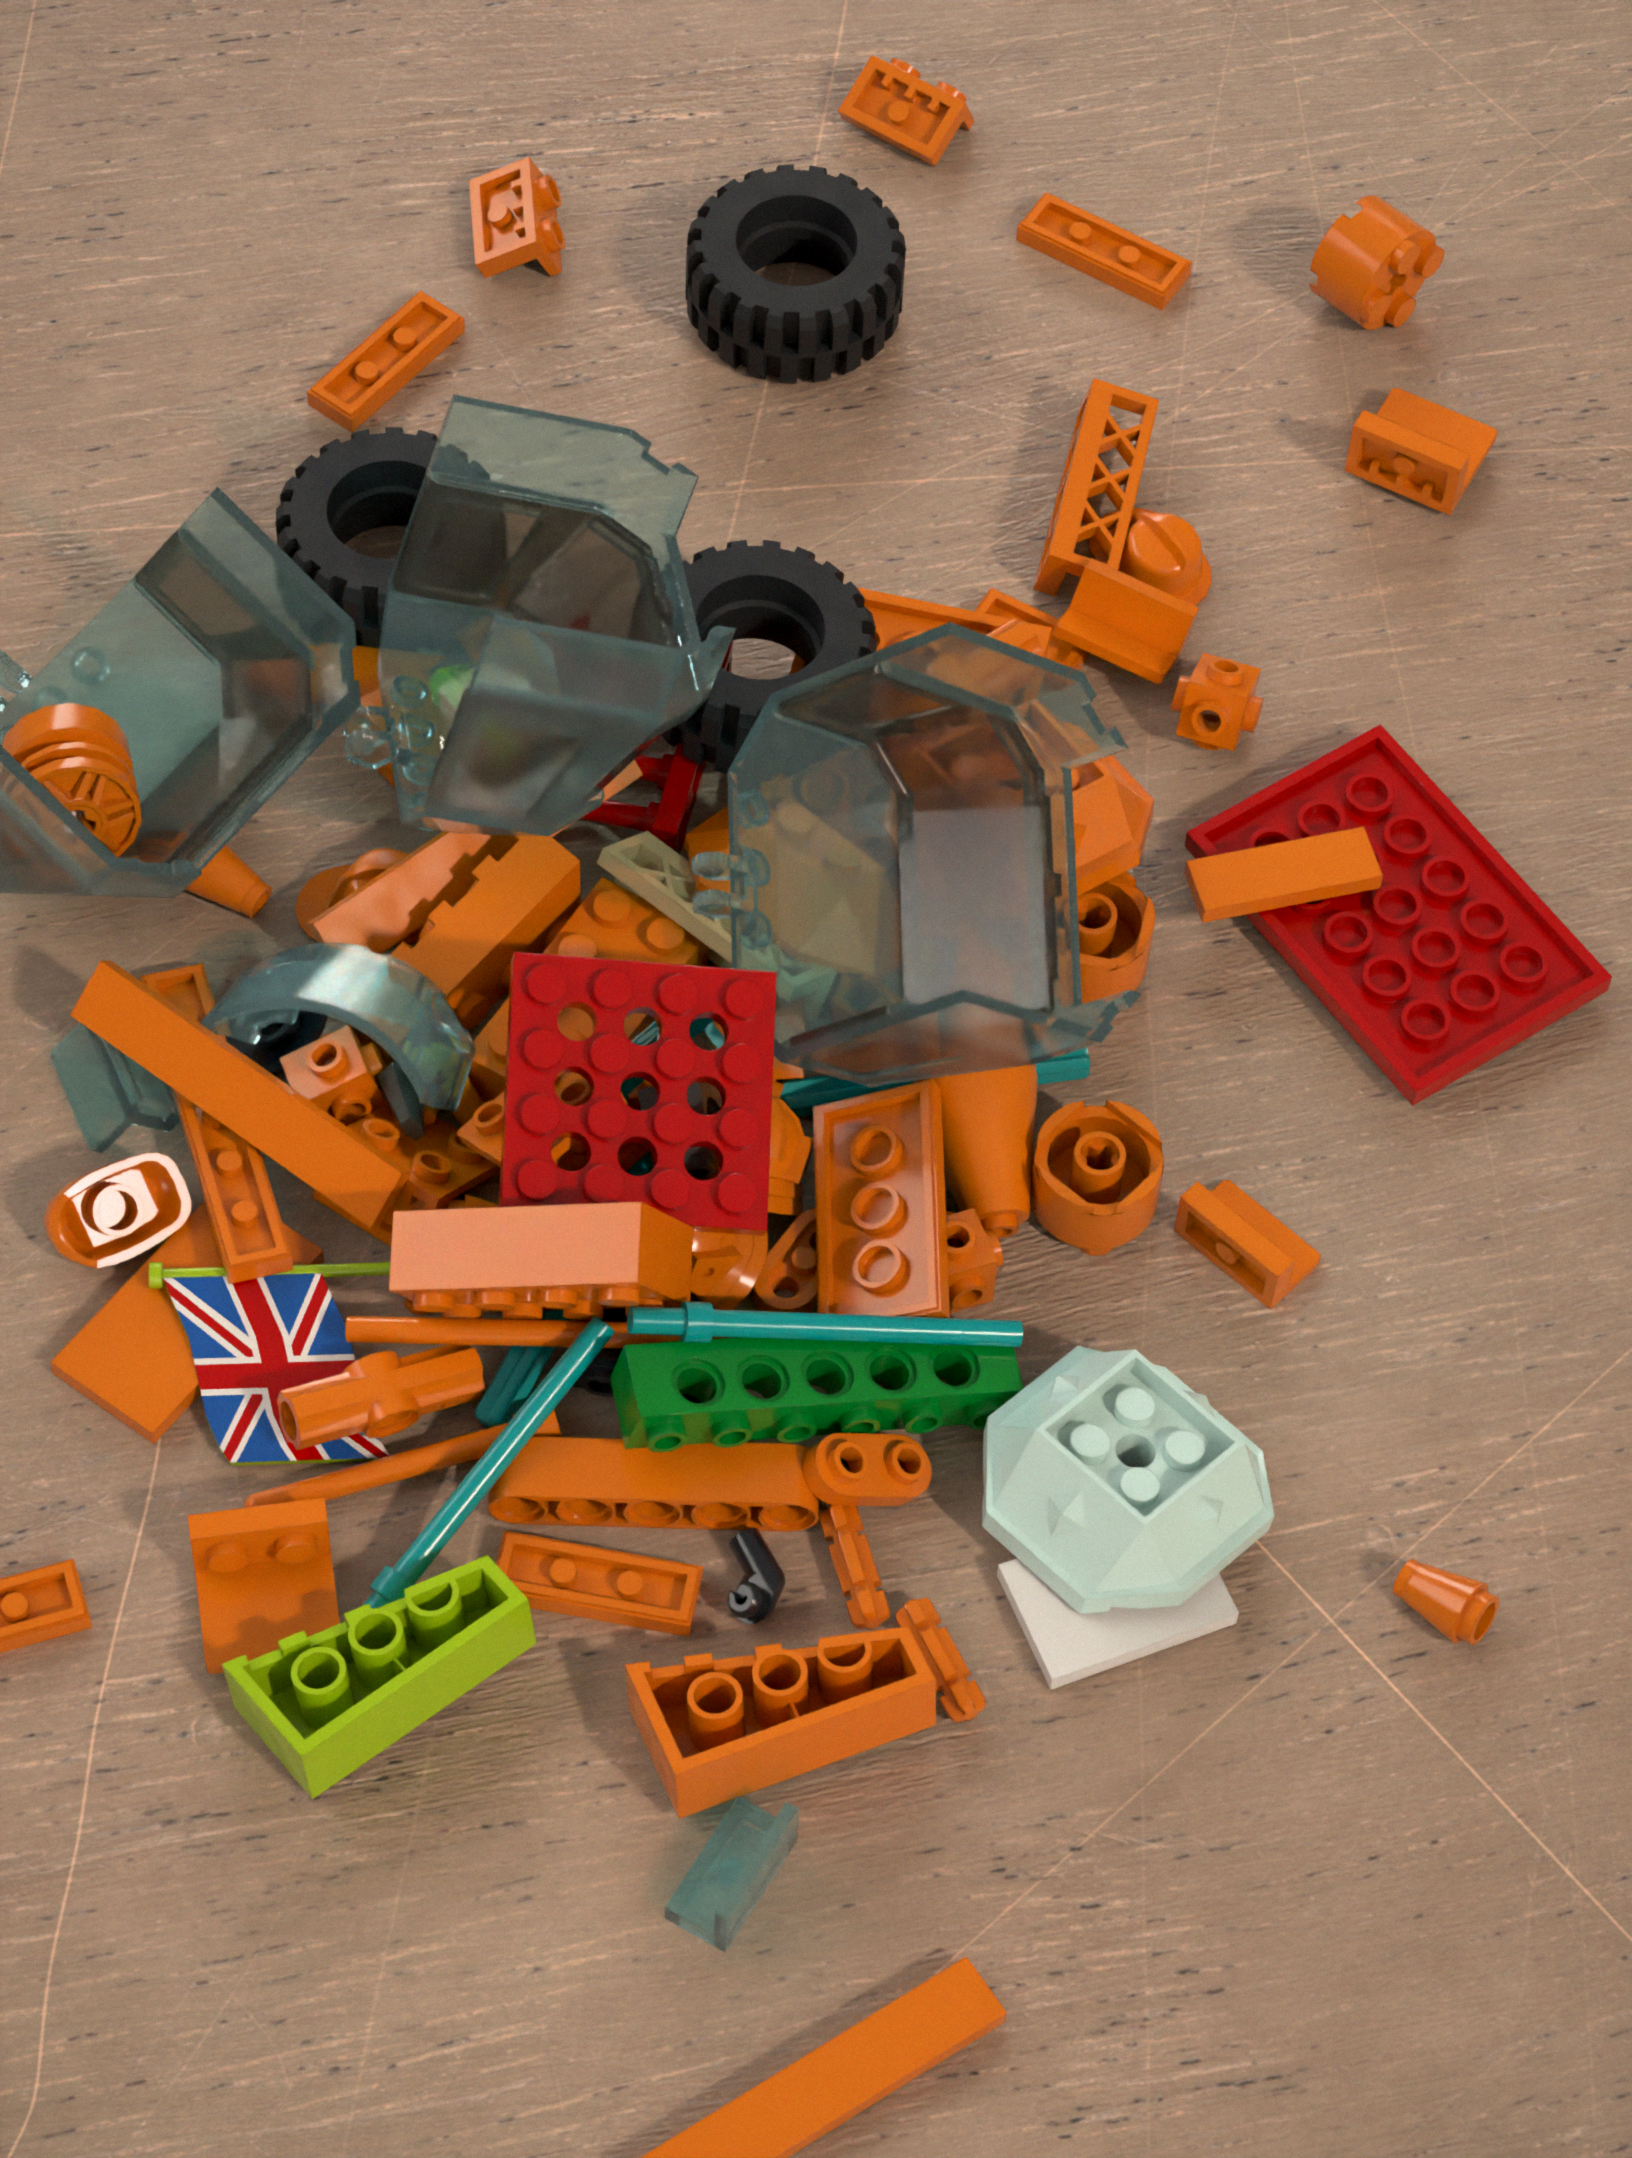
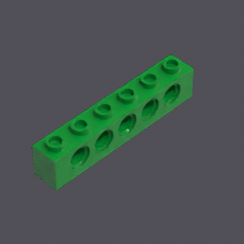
[610,1337,1024,1452]

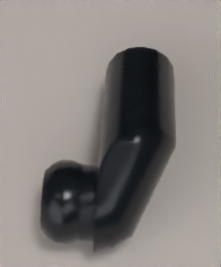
[727,1528,786,1624]

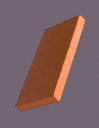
[813,1079,950,1318]
[50,1202,324,1444]

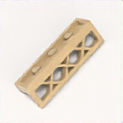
[597,831,834,1025]

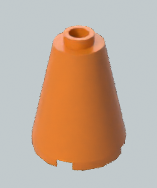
[914,1052,1038,1239]

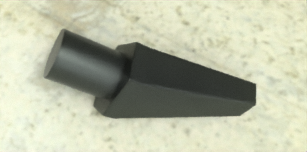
[377,1057,425,1141]

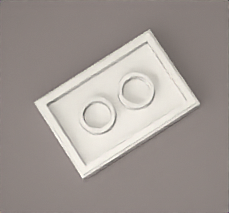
[997,1558,1239,1690]

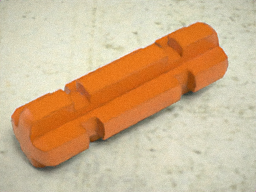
[820,1505,891,1630]
[895,1597,986,1723]

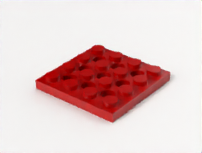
[499,952,777,1236]

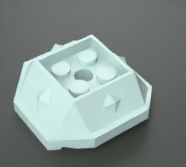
[982,1346,1274,1614]

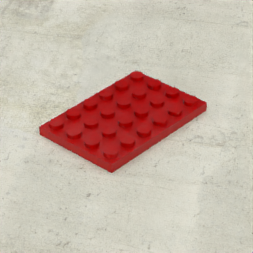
[1184,724,1612,1106]

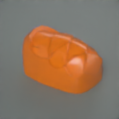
[44,1152,192,1268]

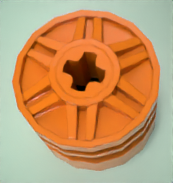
[0,703,142,872]

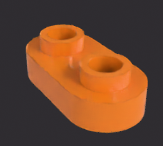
[752,1208,818,1313]
[803,1433,932,1506]

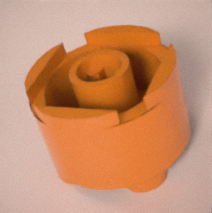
[1309,195,1444,330]
[1025,871,1155,1009]
[1030,1100,1164,1256]

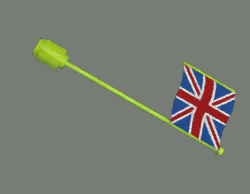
[149,1262,692,1466]

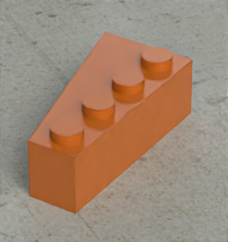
[345,817,581,1067]
[625,1626,936,1819]

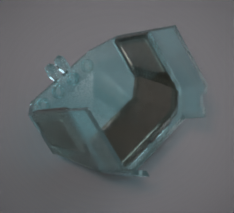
[340,394,737,836]
[0,487,361,898]
[692,622,1141,1088]

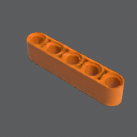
[488,1436,819,1532]

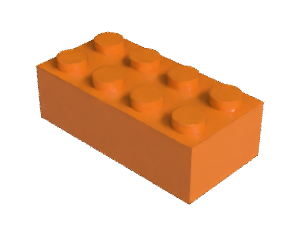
[463,877,709,1104]
[389,1202,693,1320]

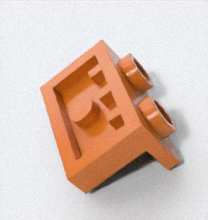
[838,55,974,167]
[469,157,565,278]

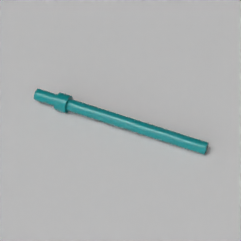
[627,1302,1023,1347]
[363,1316,615,1608]

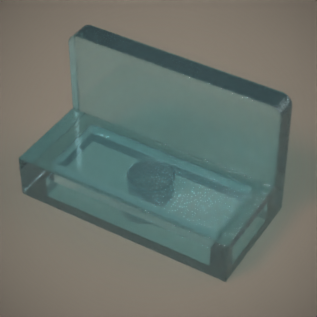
[51,1023,180,1153]
[665,1796,800,1952]

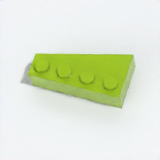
[222,1555,537,1799]

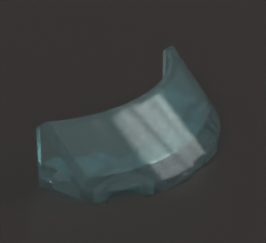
[200,943,476,1112]

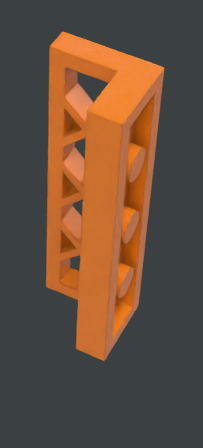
[1033,378,1159,596]

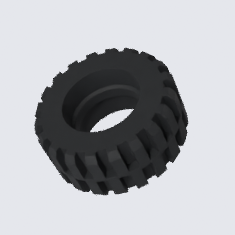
[686,164,906,384]
[275,427,506,653]
[638,540,877,778]

